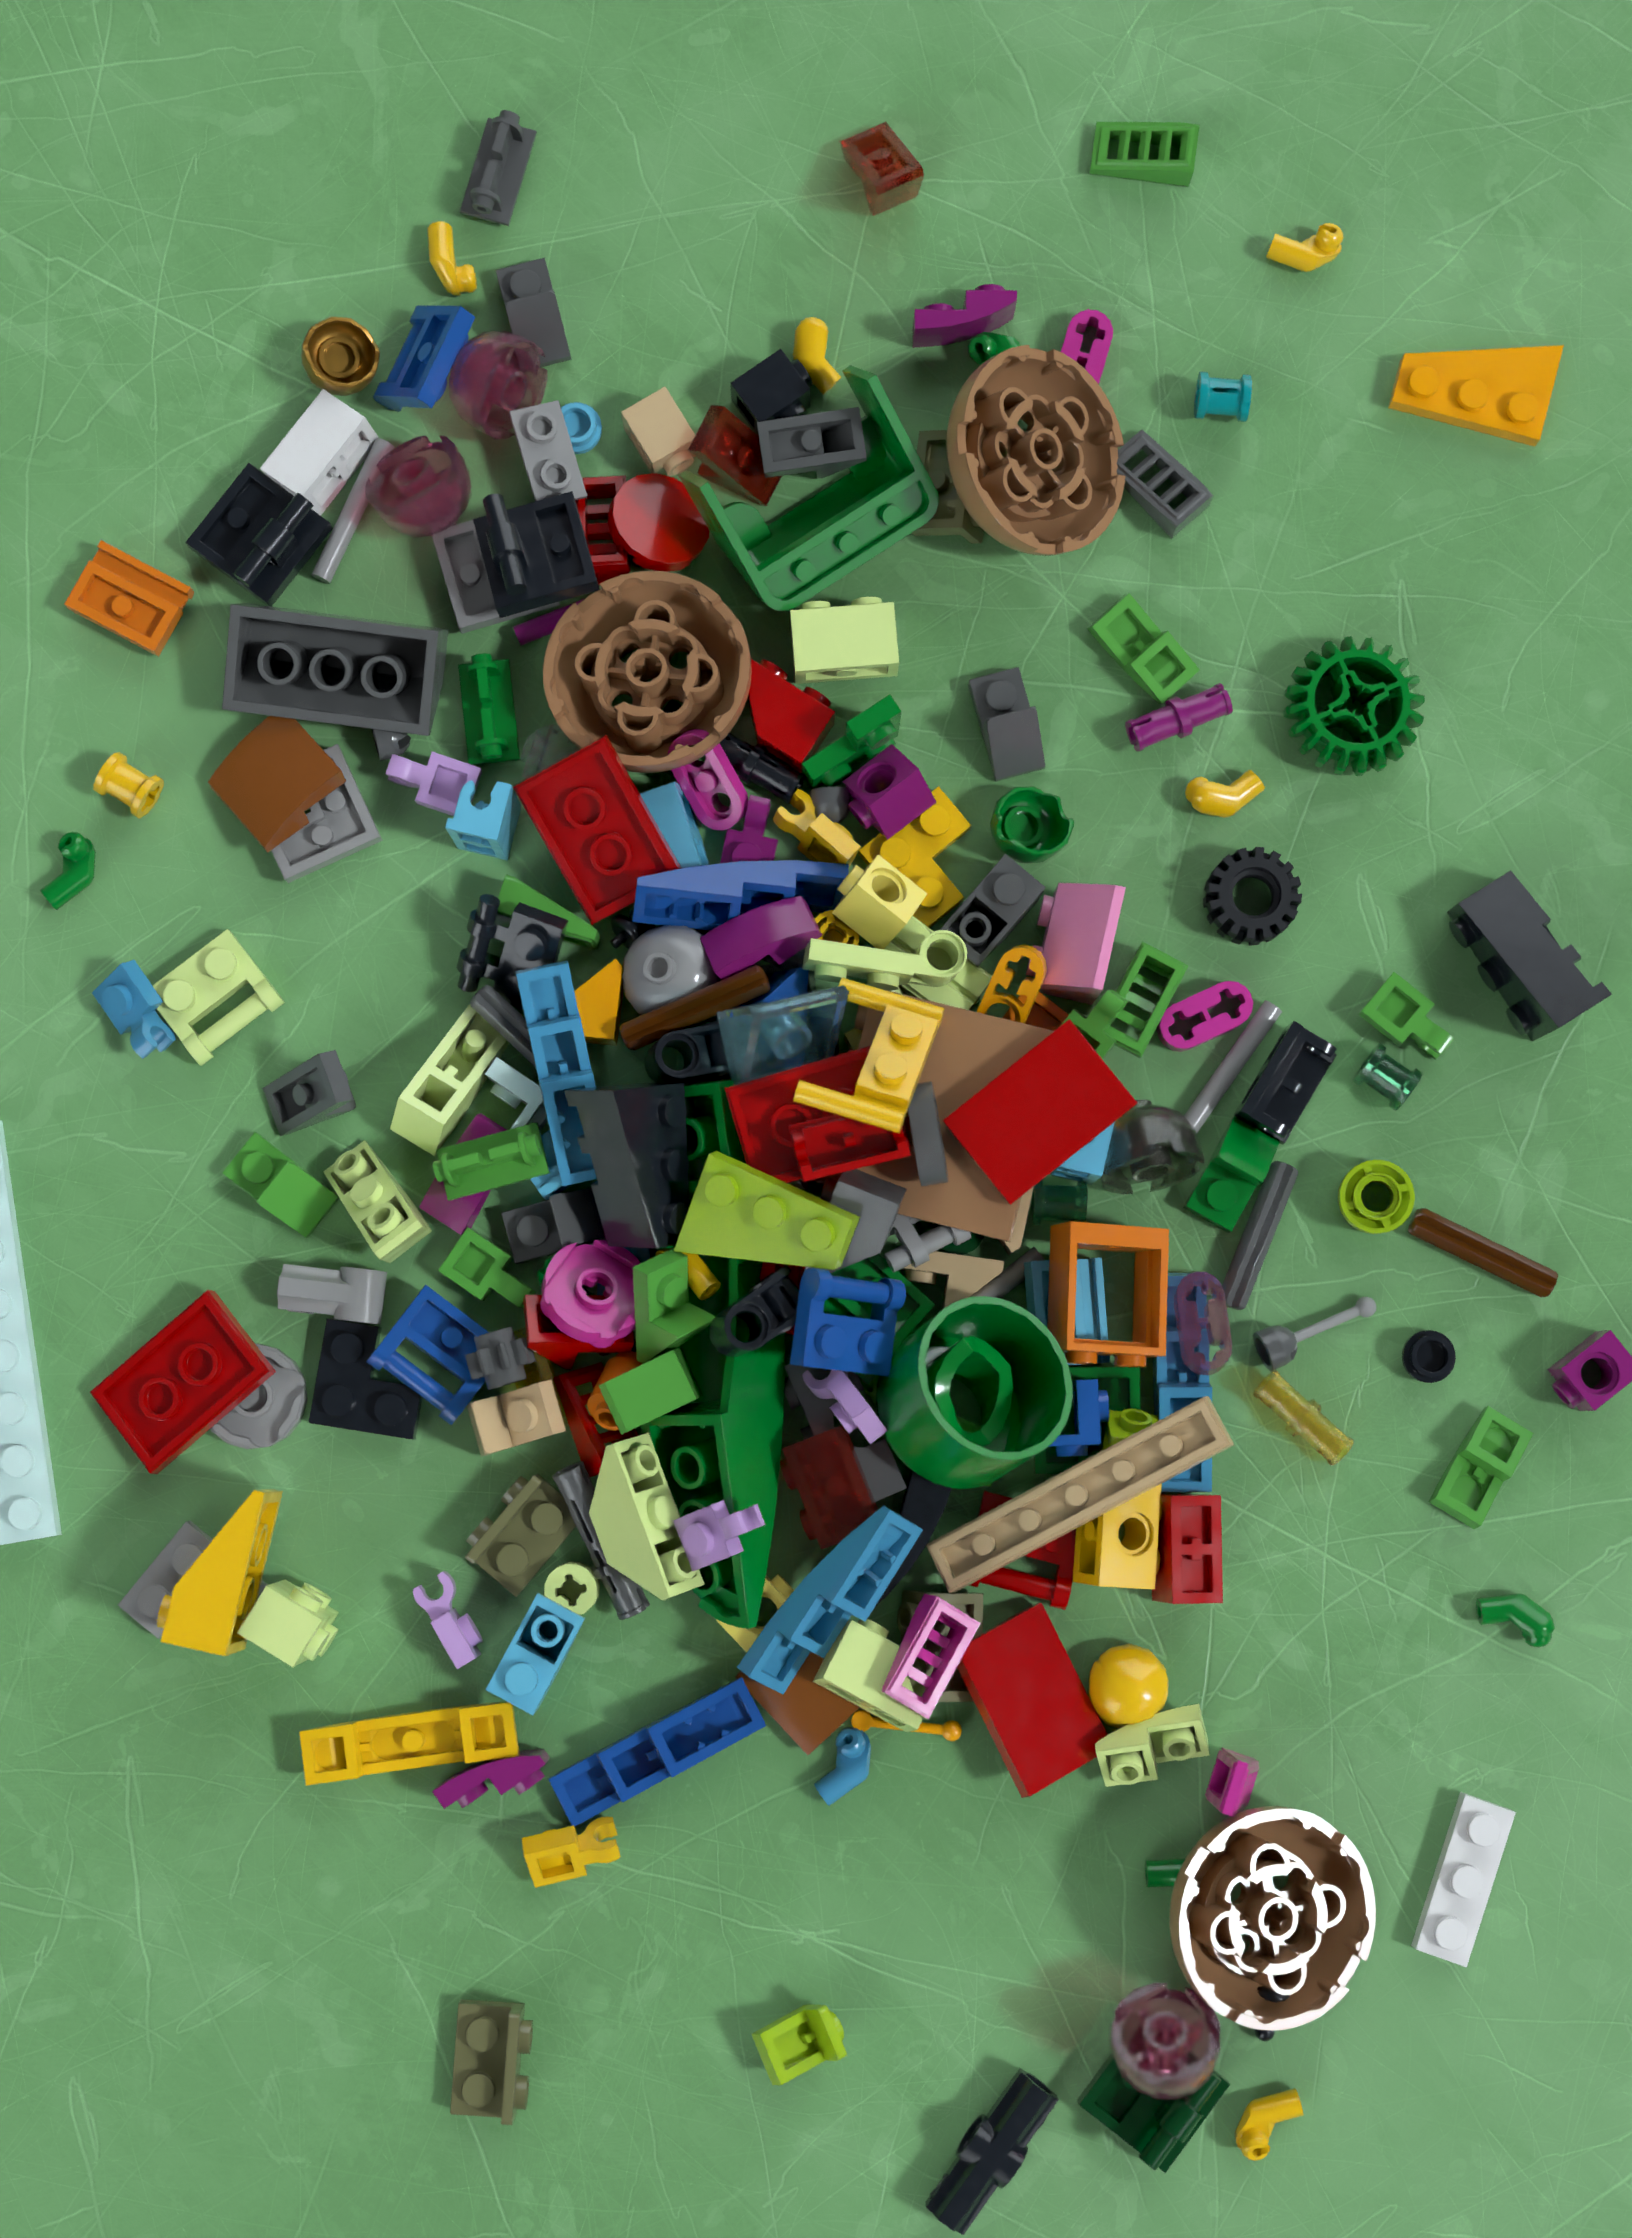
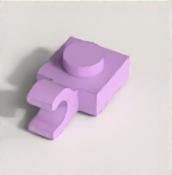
[385,752,482,816]
[802,1370,887,1444]
[673,1500,765,1571]
[413,1571,483,1669]

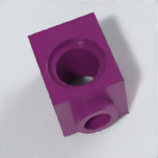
[843,744,936,840]
[1547,1330,1632,1411]

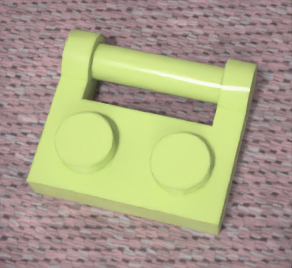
[153,929,285,1066]

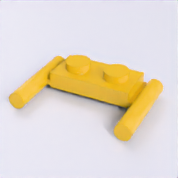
[794,977,945,1133]

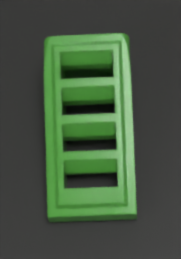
[1089,122,1200,187]
[497,874,601,950]
[1105,941,1188,1058]

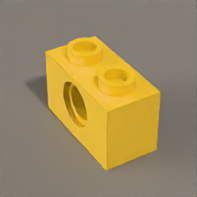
[1073,1484,1162,1590]

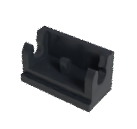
[1233,1021,1337,1145]

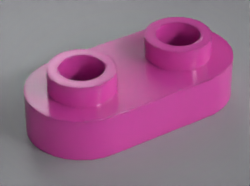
[668,729,749,830]

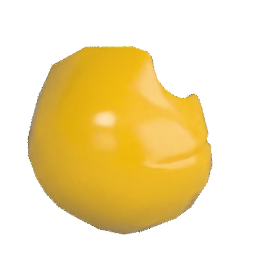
[1089,1643,1169,1729]

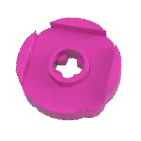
[540,1240,641,1348]

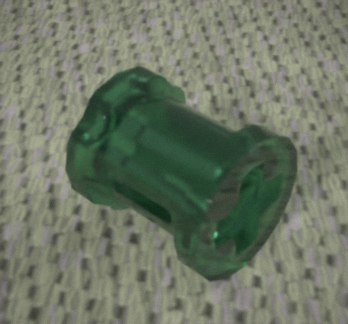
[1352,1043,1423,1111]
[1031,1180,1088,1226]

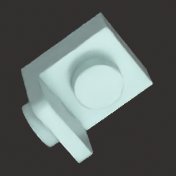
[485,1057,548,1131]

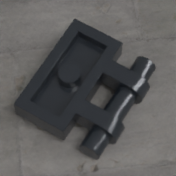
[457,894,569,1010]

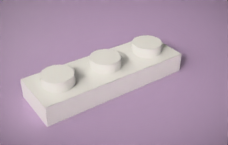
[1411,1792,1516,1967]

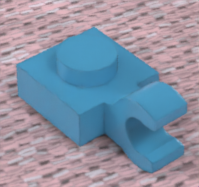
[92,960,176,1059]

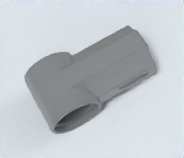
[277,1264,387,1325]

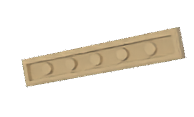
[926,1396,1234,1593]

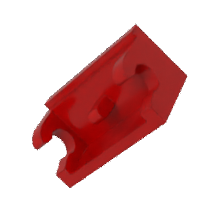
[788,1114,911,1182]
[1152,1494,1223,1604]

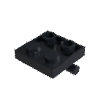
[185,463,333,606]
[473,491,600,618]

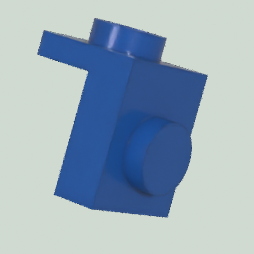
[1050,1379,1109,1457]

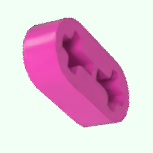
[1061,309,1113,384]
[1157,981,1253,1052]

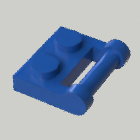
[373,305,475,412]
[790,1267,906,1376]
[366,1285,489,1425]

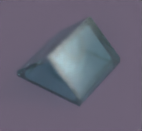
[716,985,849,1085]

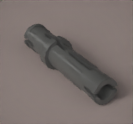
[552,1461,650,1620]

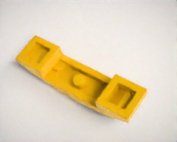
[299,1701,520,1786]

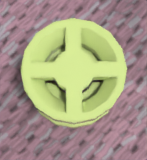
[544,1561,600,1615]

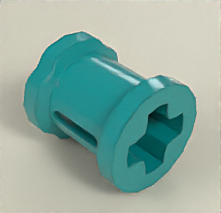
[1194,371,1252,422]

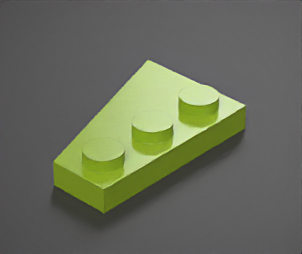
[674,1151,860,1270]

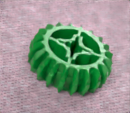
[1283,636,1425,776]

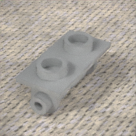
[509,400,587,501]

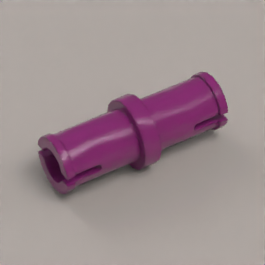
[1125,683,1233,752]

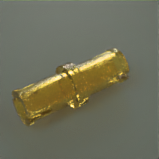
[1253,1370,1354,1466]

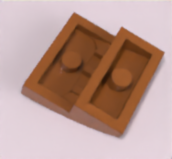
[208,716,346,853]
[735,1652,859,1755]

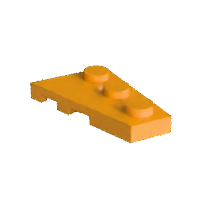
[1388,345,1564,447]

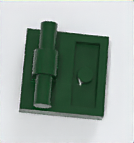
[1077,2013,1230,2173]

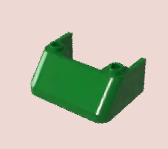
[678,365,939,611]

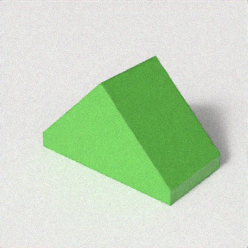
[599,1348,703,1435]

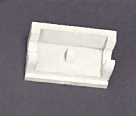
[260,389,379,516]

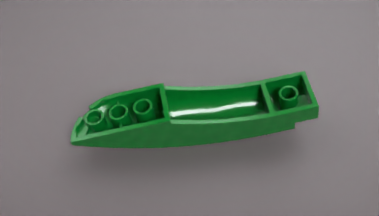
[641,1078,785,1629]

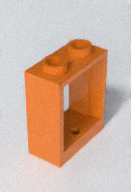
[1047,1221,1169,1367]

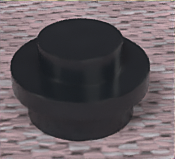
[1402,1330,1456,1383]

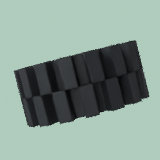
[1203,847,1302,946]

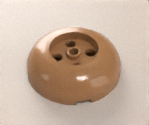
[946,345,1125,556]
[543,571,752,773]
[1169,1806,1376,2031]

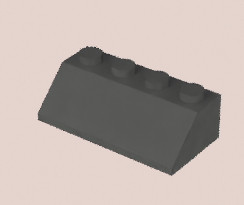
[222,603,448,736]

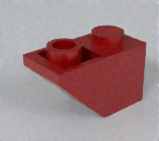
[747,659,835,773]

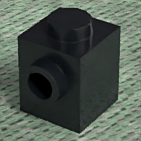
[730,349,813,438]

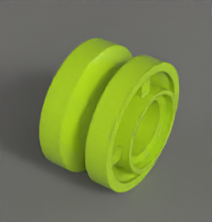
[1338,1160,1415,1234]

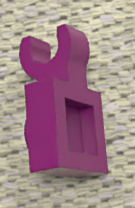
[720,795,778,863]

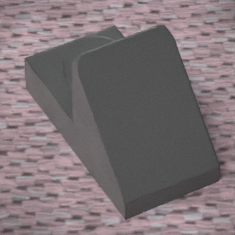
[496,257,572,372]
[757,407,867,479]
[968,667,1046,782]
[263,1050,356,1136]
[501,1188,606,1264]

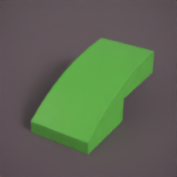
[1087,593,1200,704]
[1428,1406,1534,1529]

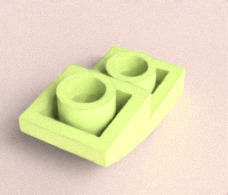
[1095,1704,1210,1787]

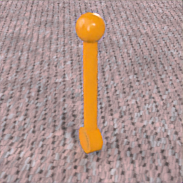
[851,1710,962,1742]

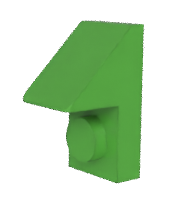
[222,1132,339,1238]
[633,1249,715,1364]

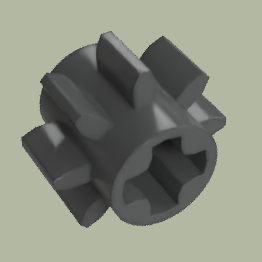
[465,1327,536,1390]

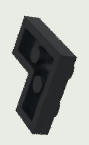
[309,1319,423,1440]

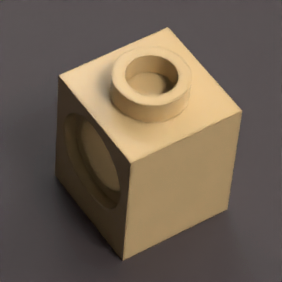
[621,387,699,477]

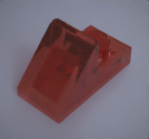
[840,122,924,216]
[688,405,782,506]

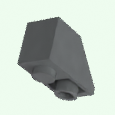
[940,854,1046,968]
[803,1169,907,1273]

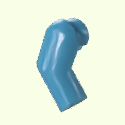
[814,1727,871,1806]

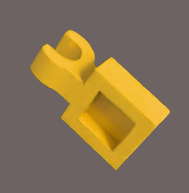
[773,789,861,867]
[521,1816,621,1888]

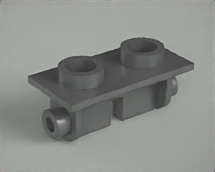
[460,110,537,226]

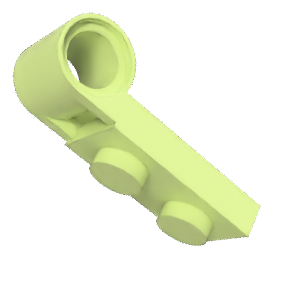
[802,930,967,990]

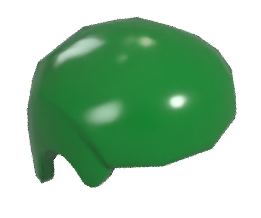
[990,786,1074,863]

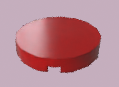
[608,473,710,572]

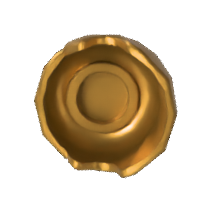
[301,317,380,396]

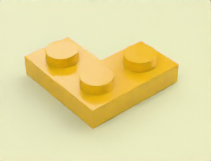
[858,786,971,928]

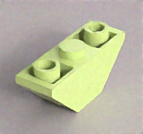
[323,1140,432,1263]
[589,1433,705,1601]

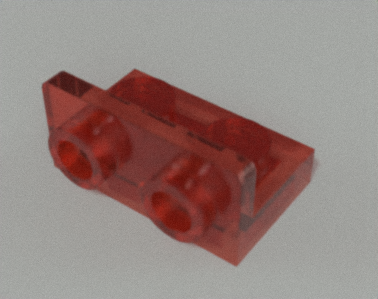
[780,1425,878,1550]

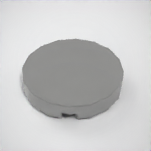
[211,1344,308,1449]

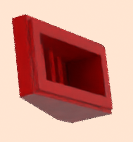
[575,475,630,586]
[553,1362,639,1477]

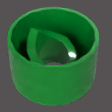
[876,1296,1073,1489]

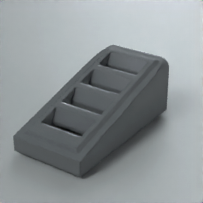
[1116,430,1214,539]

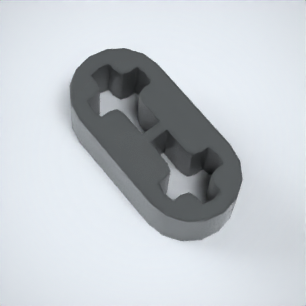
[908,1081,949,1187]

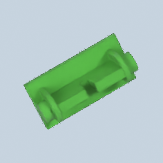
[433,1122,550,1201]

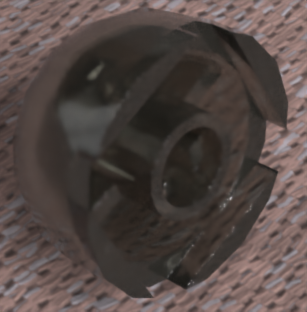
[1100,1100,1204,1194]

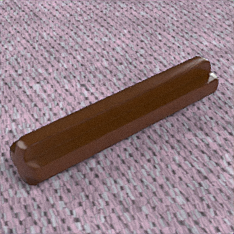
[620,966,770,1050]
[1408,1208,1558,1297]

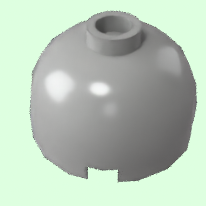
[622,925,722,1027]

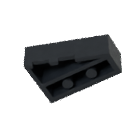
[1447,870,1612,1041]
[564,1083,690,1248]

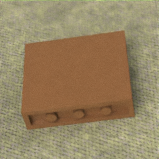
[816,990,1053,1242]

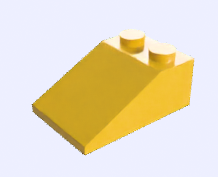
[157,1489,283,1656]

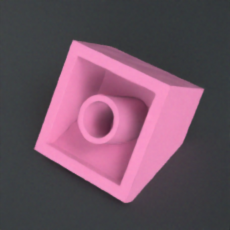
[1026,883,1126,1005]

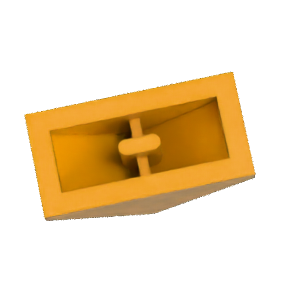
[574,958,624,1046]

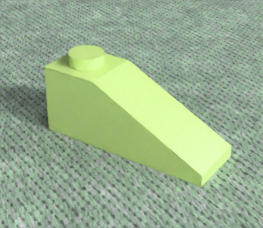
[390,1004,525,1156]

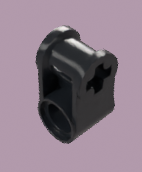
[645,1018,752,1084]
[710,1264,799,1357]

